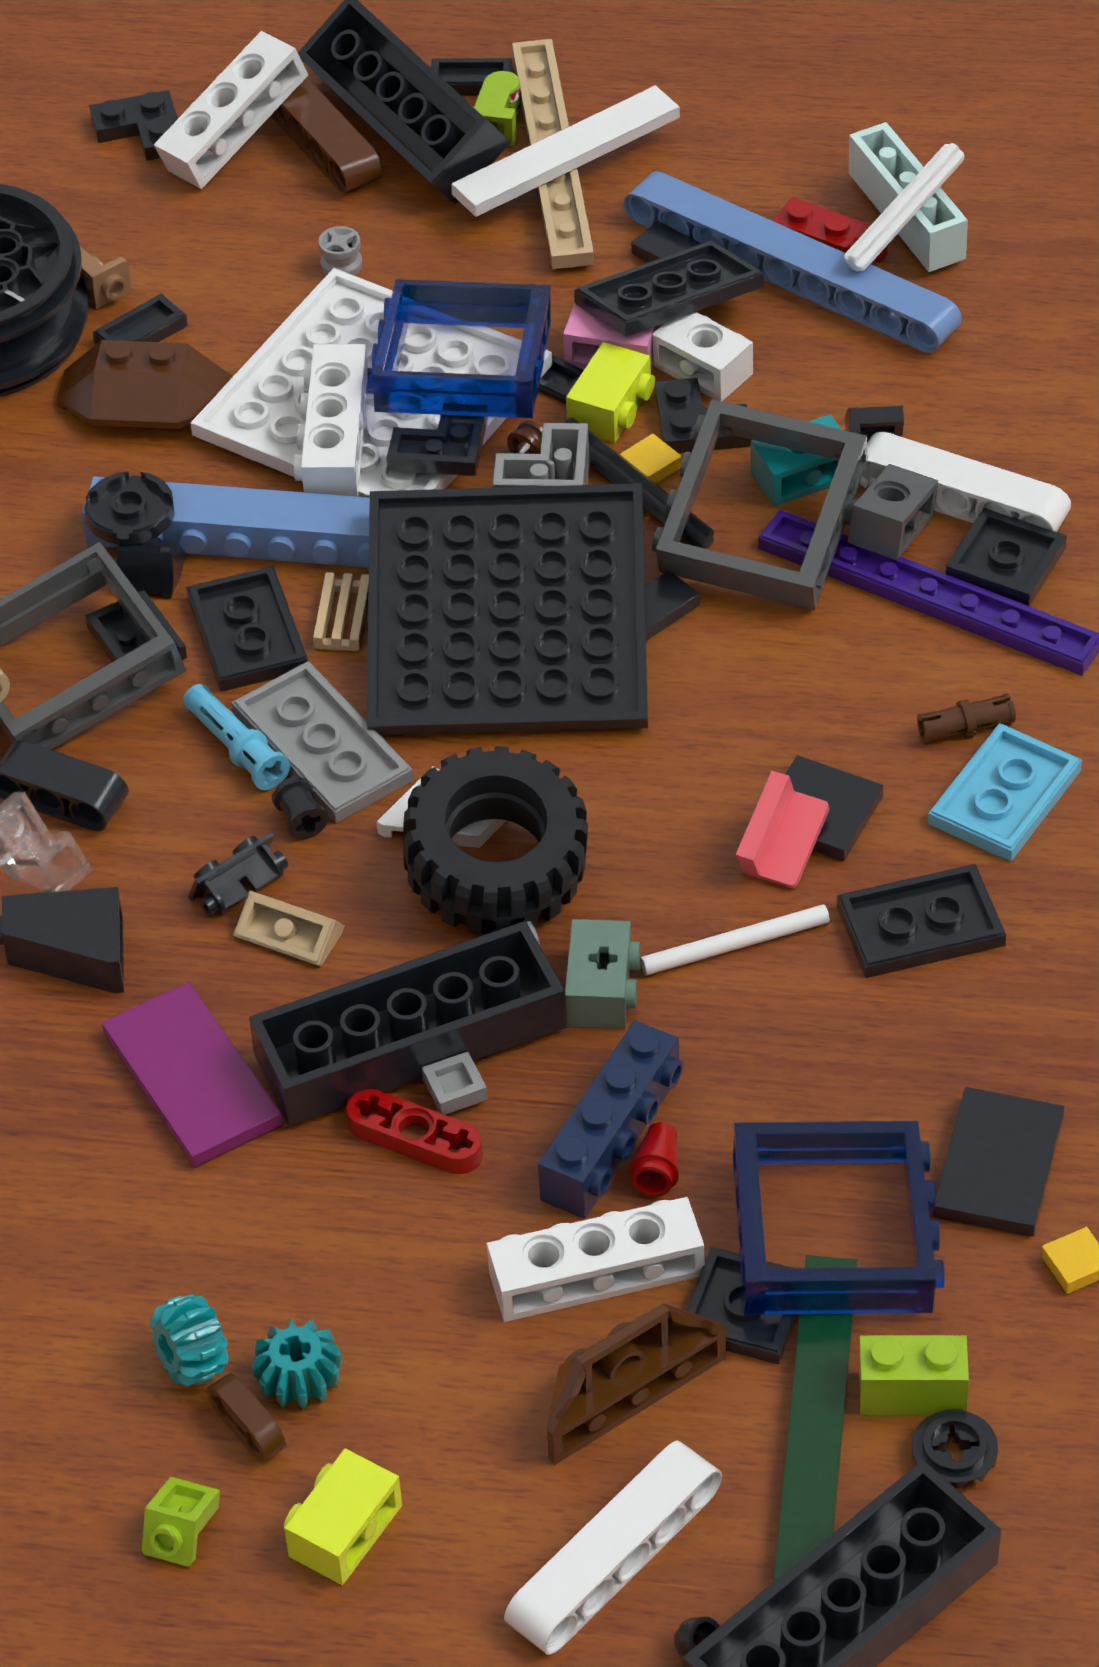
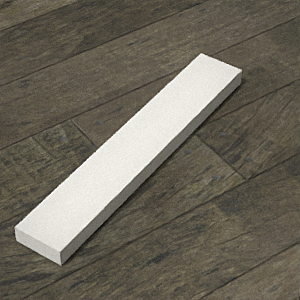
[451,85,680,217]

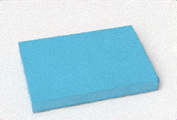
[928,723,1082,862]

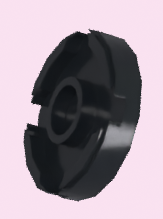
[84,471,175,546]

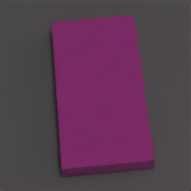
[102,982,283,1167]

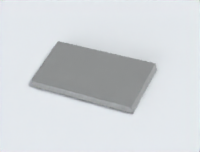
[231,661,414,823]

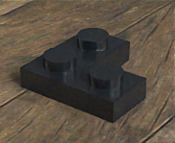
[89,90,178,161]
[655,378,752,453]
[386,400,489,476]

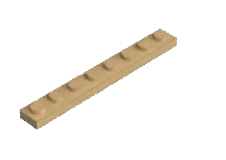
[512,39,594,269]

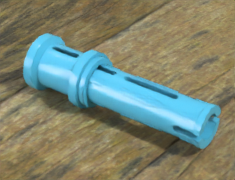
[183,684,290,790]

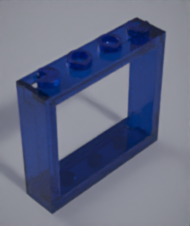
[366,279,552,419]
[732,1121,945,1315]

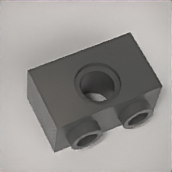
[845,464,939,560]

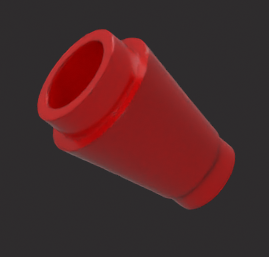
[628,1122,679,1197]

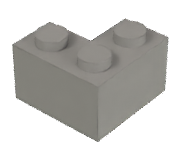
[493,423,589,488]

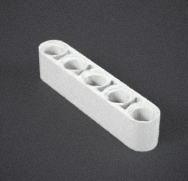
[860,432,1071,532]
[504,1441,723,1655]

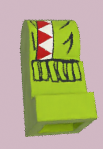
[474,71,521,148]

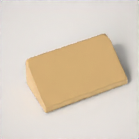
[233,891,345,967]

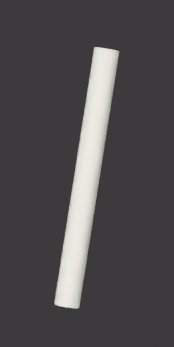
[640,904,830,976]

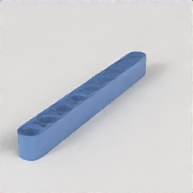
[623,171,962,353]

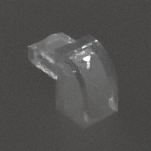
[0,792,93,893]

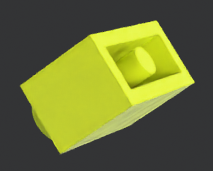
[566,342,655,443]
[283,1448,402,1586]

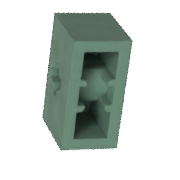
[565,919,641,1029]

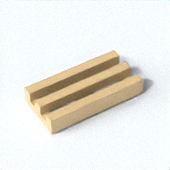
[313,572,369,651]

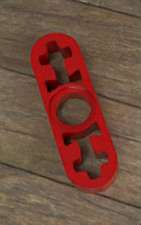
[346,1089,483,1174]

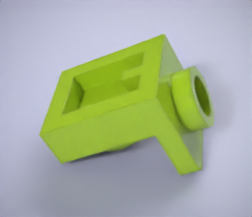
[142,1476,220,1567]

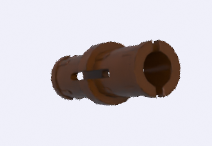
[917,693,1016,744]

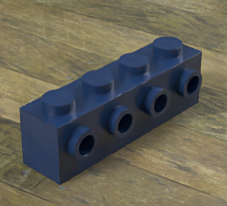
[538,1020,684,1219]

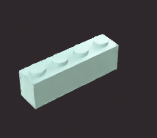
[849,122,968,272]

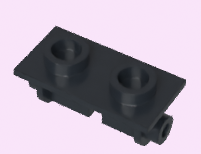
[188,832,288,916]

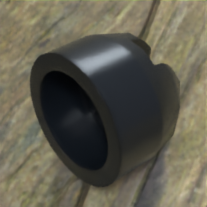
[674,1617,720,1657]

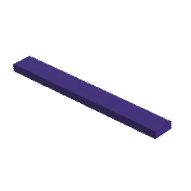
[758,510,1099,676]

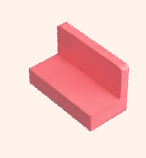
[736,770,830,889]

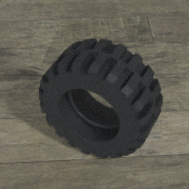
[403,746,588,935]

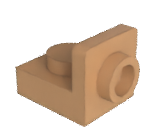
[80,246,131,309]

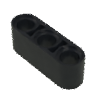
[0,740,129,831]

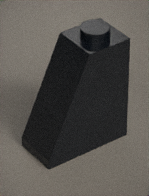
[0,887,124,993]

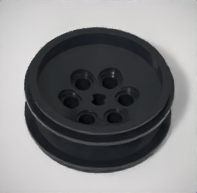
[0,184,89,397]

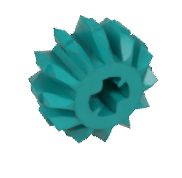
[150,1294,229,1387]
[252,1317,342,1409]

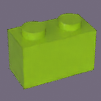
[859,1335,969,1416]

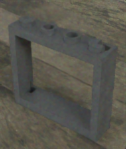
[652,399,868,610]
[0,542,186,750]

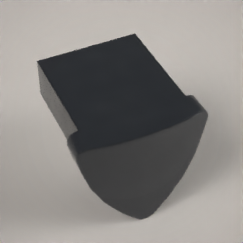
[844,405,904,442]
[116,544,185,598]

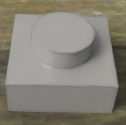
[422,1052,488,1115]

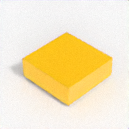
[620,434,682,483]
[1041,1227,1099,1294]

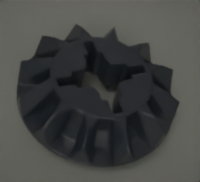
[912,1410,998,1490]

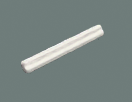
[844,143,965,272]

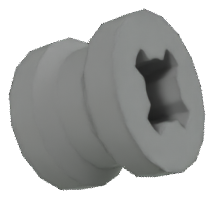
[318,226,363,276]

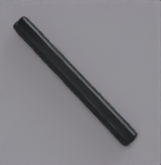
[564,418,714,549]

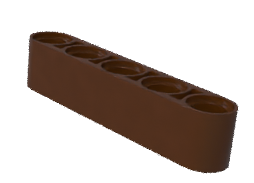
[271,77,382,193]

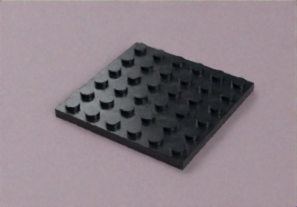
[367,483,648,736]

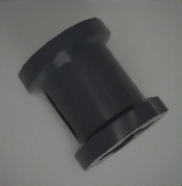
[271,777,328,840]

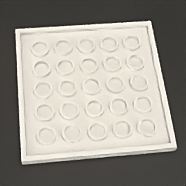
[191,268,552,497]

